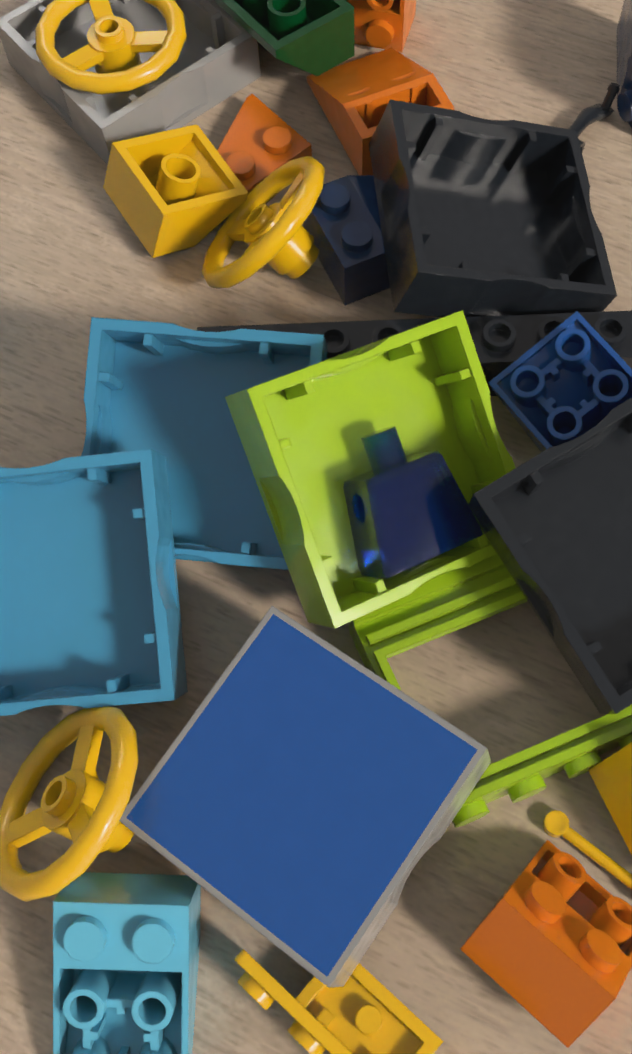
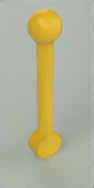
[543,810,632,890]

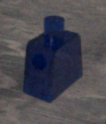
[344,426,483,579]

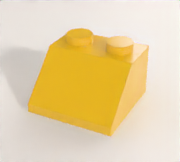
[103,124,249,258]

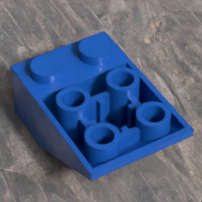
[488,311,632,452]

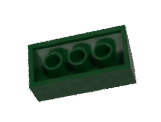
[214,0,355,76]

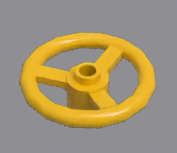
[35,0,186,95]
[202,156,325,289]
[0,706,138,902]

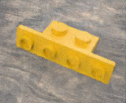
[234,949,443,1054]

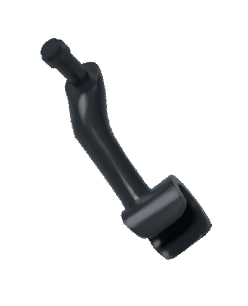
[569,82,620,153]

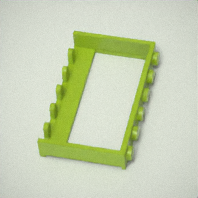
[349,554,632,828]

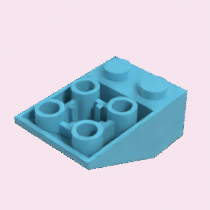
[53,872,201,1054]

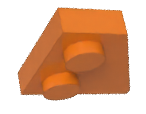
[217,94,312,193]

